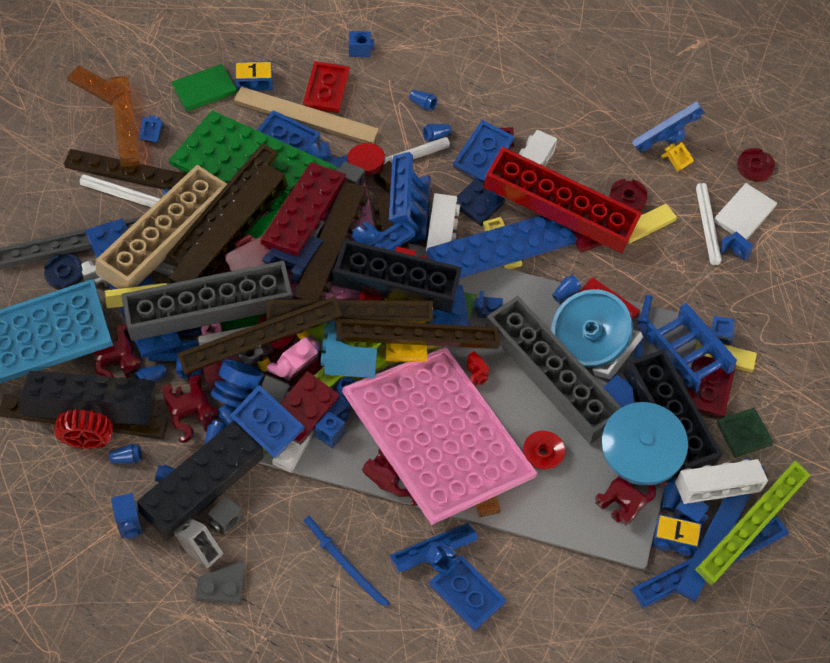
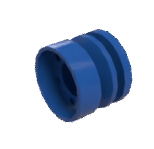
[211,359,264,408]

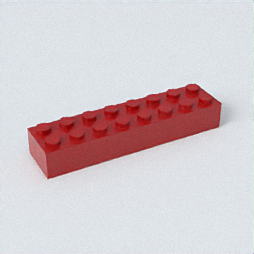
[483,146,642,254]

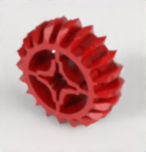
[54,409,113,450]

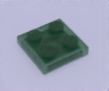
[716,407,773,458]

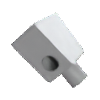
[174,518,223,569]

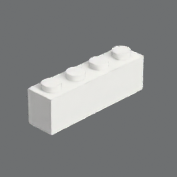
[519,130,557,166]
[425,193,460,259]
[675,459,768,504]

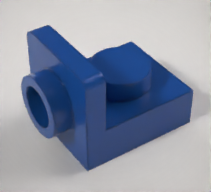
[139,115,165,143]
[720,231,753,260]
[474,291,503,318]

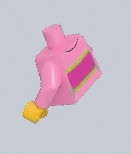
[257,330,322,382]

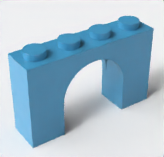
[321,321,377,378]

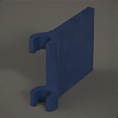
[262,235,323,283]

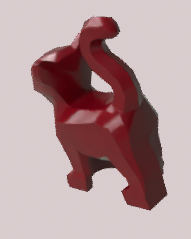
[93,324,141,378]
[161,375,219,443]
[362,448,418,506]
[595,476,667,526]

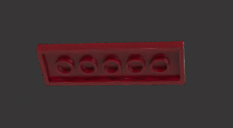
[261,162,346,257]

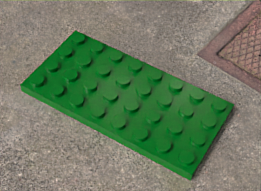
[169,110,338,212]

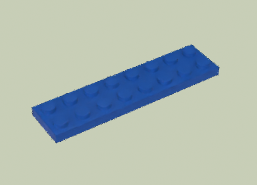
[426,215,577,278]
[85,218,181,358]

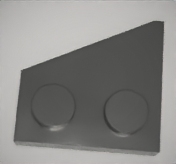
[195,561,245,604]

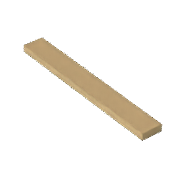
[234,87,379,144]

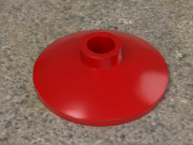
[523,430,565,470]

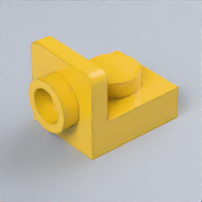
[661,142,694,172]

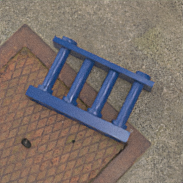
[389,152,431,244]
[646,303,737,393]

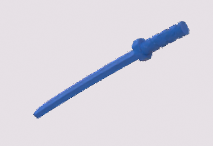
[634,295,653,359]
[303,515,390,606]

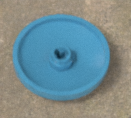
[551,289,633,368]
[601,402,688,485]

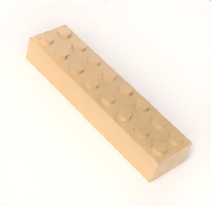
[96,165,227,289]

